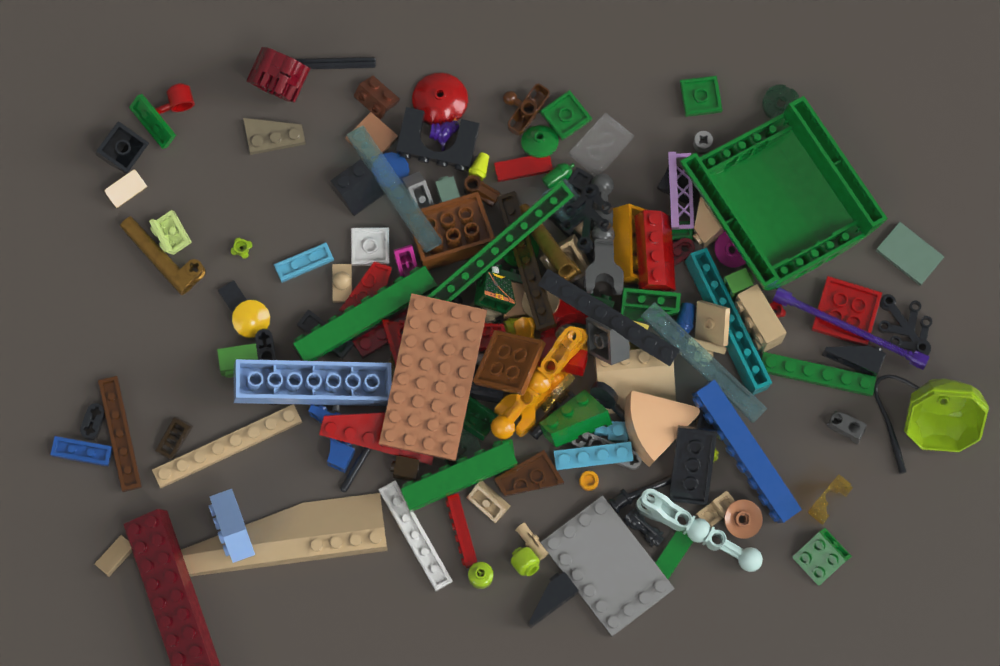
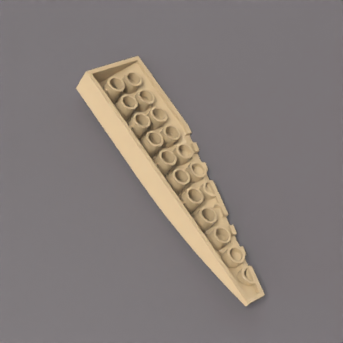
[181,493,387,577]

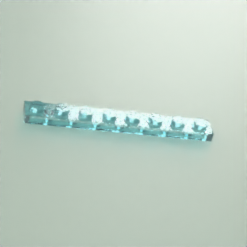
[347,126,442,253]
[641,302,767,423]

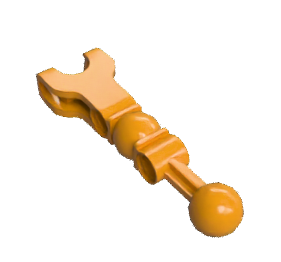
[491,326,588,440]
[494,329,588,437]

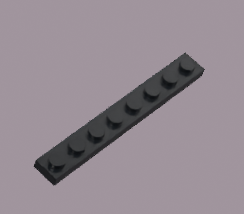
[538,269,680,366]

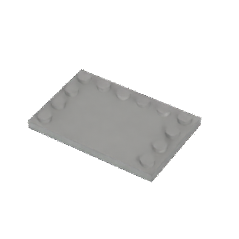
[540,495,675,637]

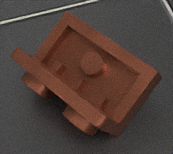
[354,75,400,119]

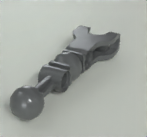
[583,173,624,295]

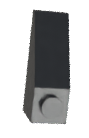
[822,346,887,377]
[528,572,579,628]

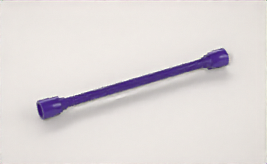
[772,287,930,370]

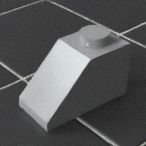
[402,172,434,210]

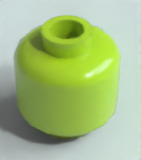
[511,547,540,576]
[468,562,493,589]

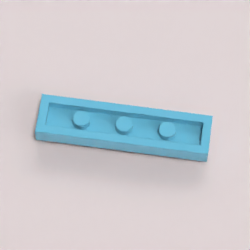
[554,441,634,470]

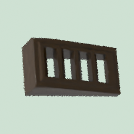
[155,417,193,460]

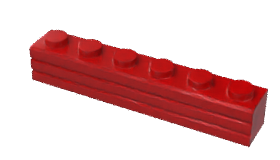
[445,493,477,568]

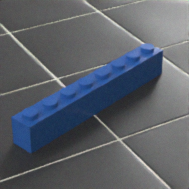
[692,380,802,524]

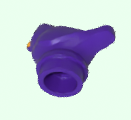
[429,118,460,152]

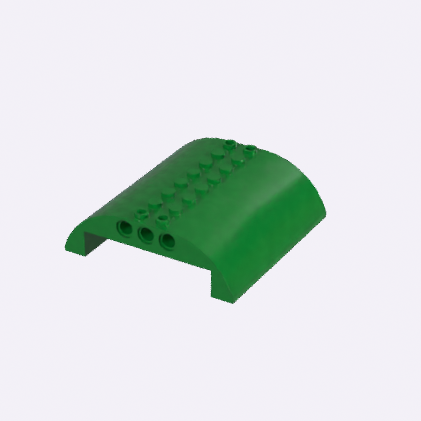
[680,96,888,291]

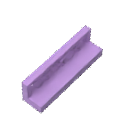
[668,152,694,230]

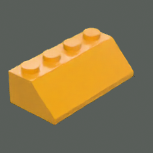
[612,204,647,285]

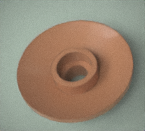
[724,500,763,539]

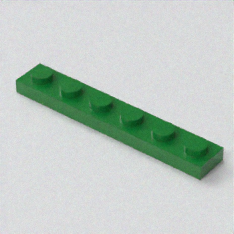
[761,352,876,397]

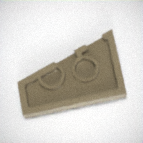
[243,118,306,155]

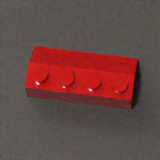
[635,210,676,291]

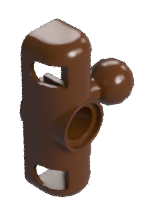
[503,84,550,136]

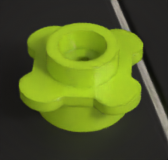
[231,238,253,259]

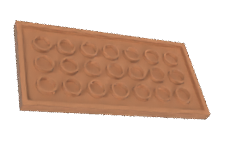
[379,293,487,461]

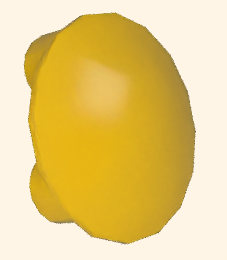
[232,300,270,338]

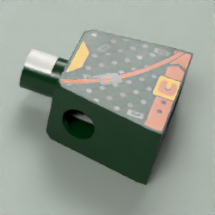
[474,266,516,314]

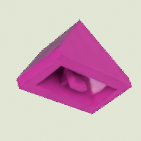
[393,245,418,278]

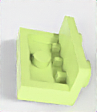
[149,210,192,255]

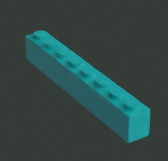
[685,247,772,396]

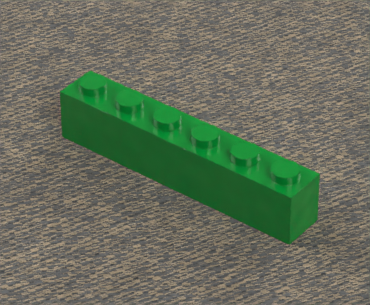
[400,441,518,513]

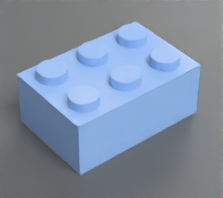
[208,489,255,563]

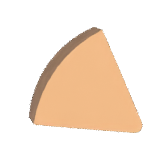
[624,391,700,467]

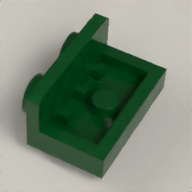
[463,396,498,441]

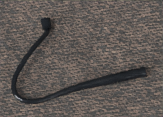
[874,374,920,474]

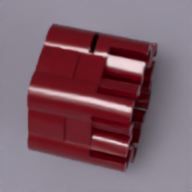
[246,47,310,103]

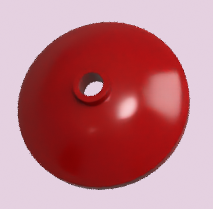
[412,73,468,125]

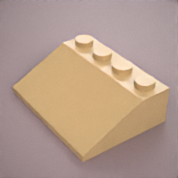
[594,349,676,414]

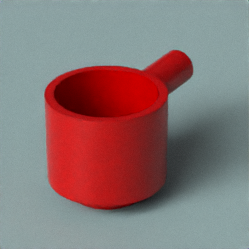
[155,83,195,114]

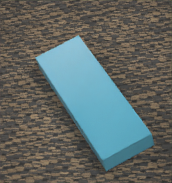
[274,243,334,283]

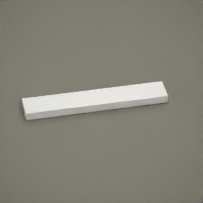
[378,480,453,591]

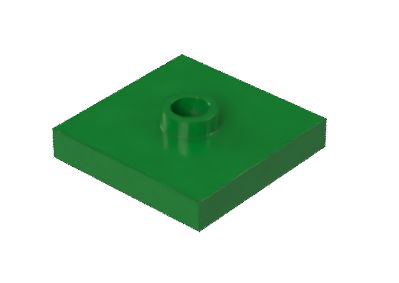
[680,76,723,117]
[540,90,592,141]

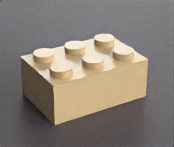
[734,284,787,354]

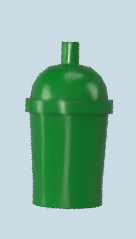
[541,163,575,190]

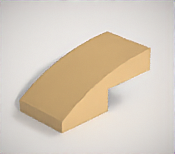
[694,491,735,527]

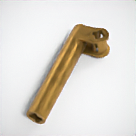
[521,204,583,282]
[120,216,206,295]

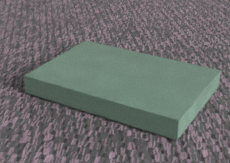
[876,222,944,286]

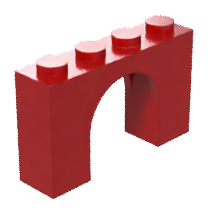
[538,299,589,376]

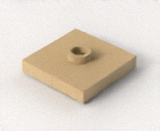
[695,300,730,346]

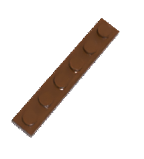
[98,376,142,492]

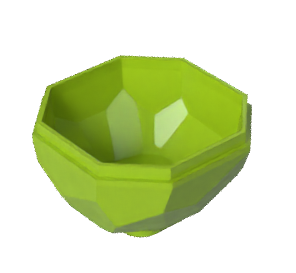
[904,379,989,452]

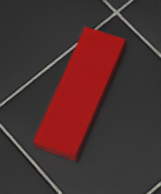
[494,156,553,182]

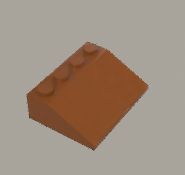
[406,192,495,271]

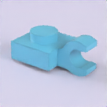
[594,421,628,442]

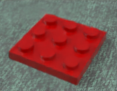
[811,276,882,346]

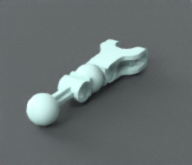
[636,488,763,572]

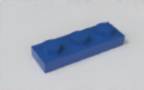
[50,436,113,467]

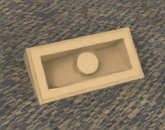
[104,169,147,209]
[466,481,511,523]
[95,535,133,577]

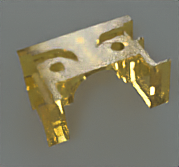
[807,474,853,525]

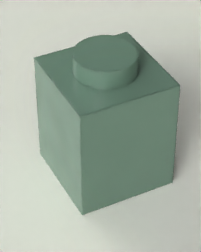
[435,176,460,203]

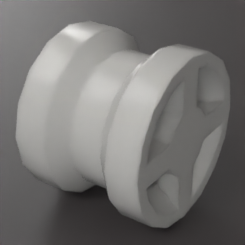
[693,131,713,153]

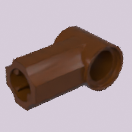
[463,175,501,207]

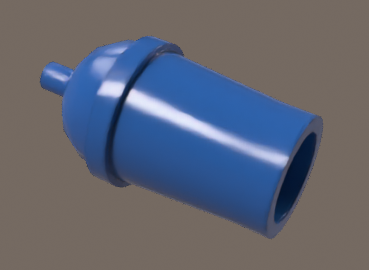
[674,303,696,339]

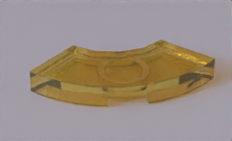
[541,373,575,413]

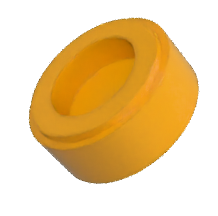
[579,471,599,491]

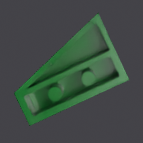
[620,288,681,323]
[539,389,612,447]

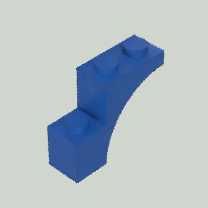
[308,404,355,473]

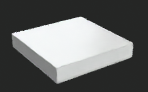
[351,227,389,266]

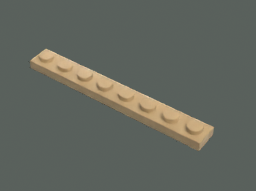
[152,404,302,488]

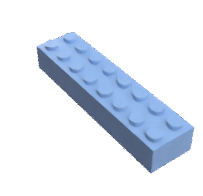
[234,359,392,406]

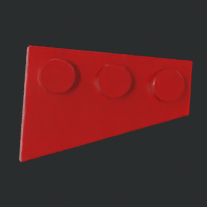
[339,262,392,313]

